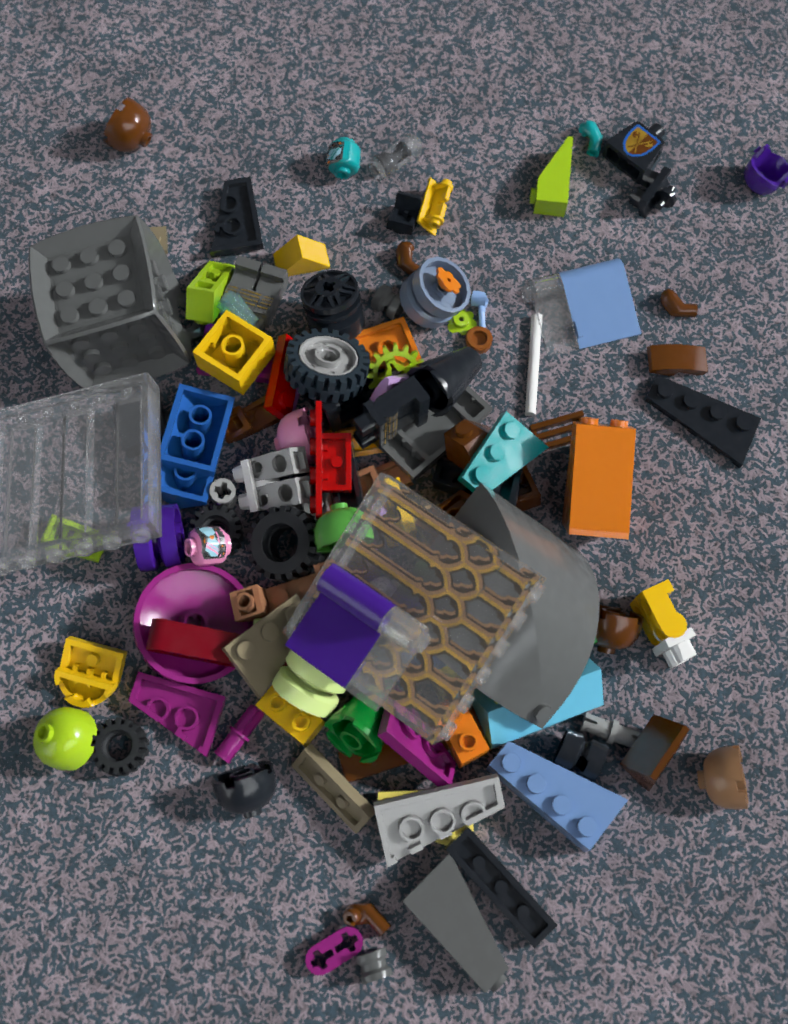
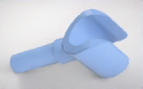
[471,290,488,328]

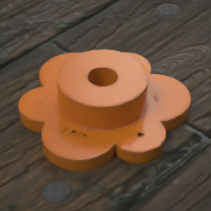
[436,267,461,294]

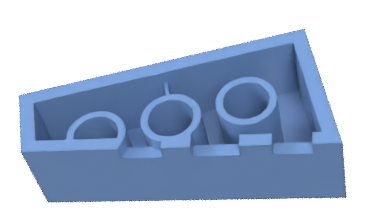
[486,741,628,852]

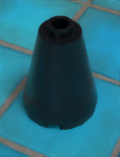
[407,347,482,417]

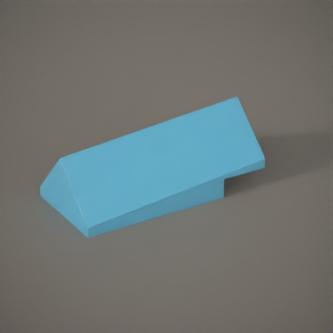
[469,658,604,749]

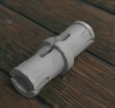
[580,712,641,748]

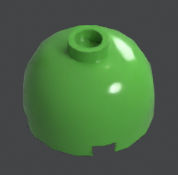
[314,502,375,554]

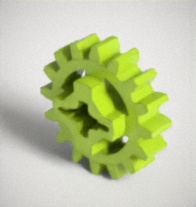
[367,342,424,389]

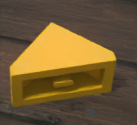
[273,235,330,277]

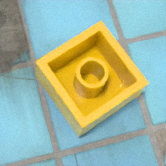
[193,309,275,395]

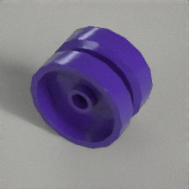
[131,503,185,573]

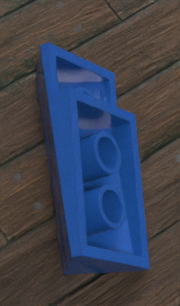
[149,383,235,509]

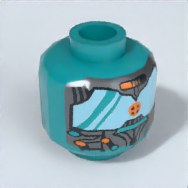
[326,137,361,179]

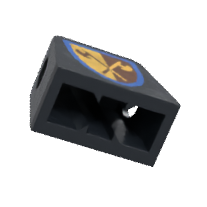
[602,121,665,185]

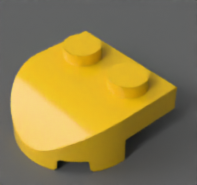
[54,636,128,708]

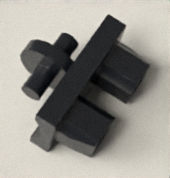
[629,166,677,219]

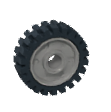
[284,328,370,403]

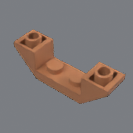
[229,556,345,622]

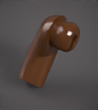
[396,241,420,275]
[660,289,698,317]
[343,903,392,937]

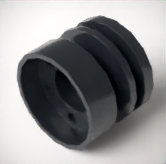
[300,270,365,340]

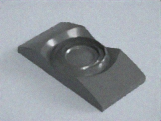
[374,386,493,480]

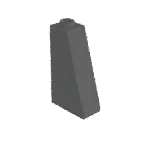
[402,854,509,993]

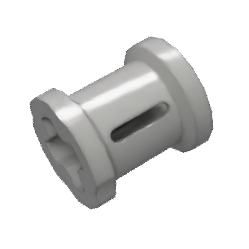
[209,478,237,510]

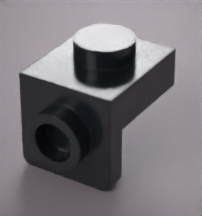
[386,191,423,235]

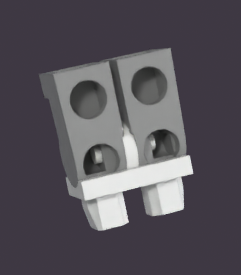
[232,446,315,512]

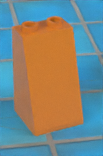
[562,417,636,540]

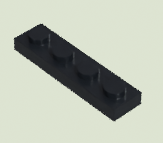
[445,826,558,949]

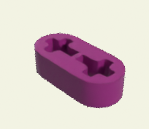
[305,926,363,975]

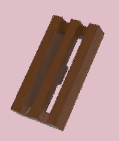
[529,410,584,452]

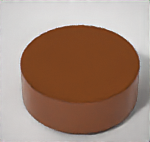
[465,326,493,354]

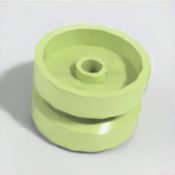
[272,650,346,718]

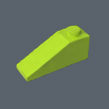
[529,136,573,217]
[186,261,235,325]

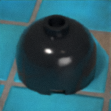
[211,761,277,818]

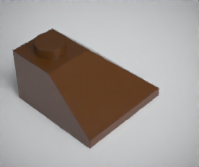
[444,419,491,469]

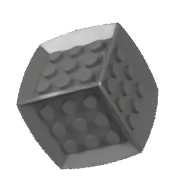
[28,215,205,392]

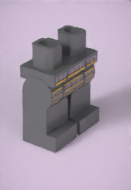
[220,255,289,331]

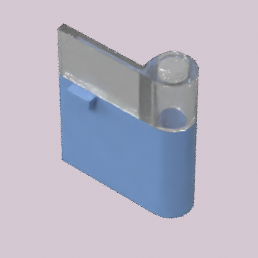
[521,258,641,357]

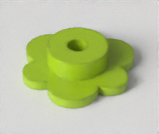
[447,309,477,335]

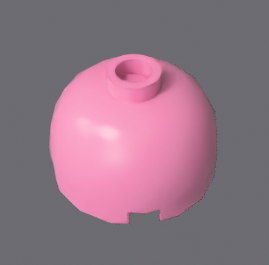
[274,407,316,465]

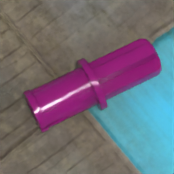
[214,704,264,764]

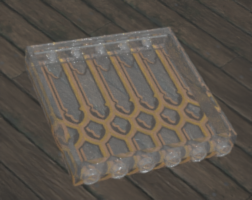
[282,472,546,744]

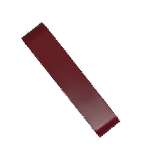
[146,618,288,668]

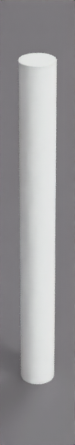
[525,314,542,416]

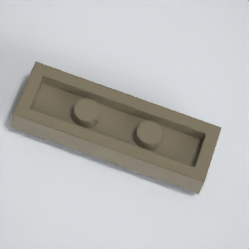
[292,744,375,834]

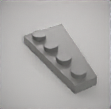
[373,773,505,868]

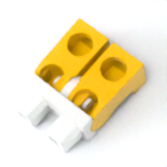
[630,579,697,669]

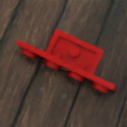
[310,401,352,521]

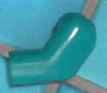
[579,120,603,157]

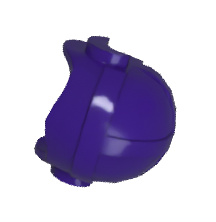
[744,144,788,195]

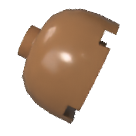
[697,745,748,810]

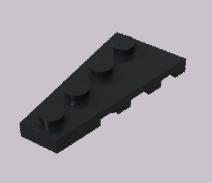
[645,375,761,468]

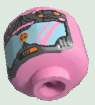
[184,526,231,566]

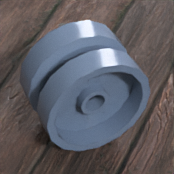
[399,257,471,329]

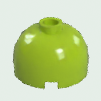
[33,707,97,771]

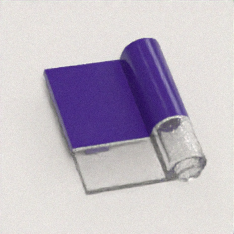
[285,564,431,712]

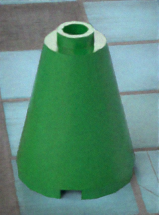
[324,679,397,763]

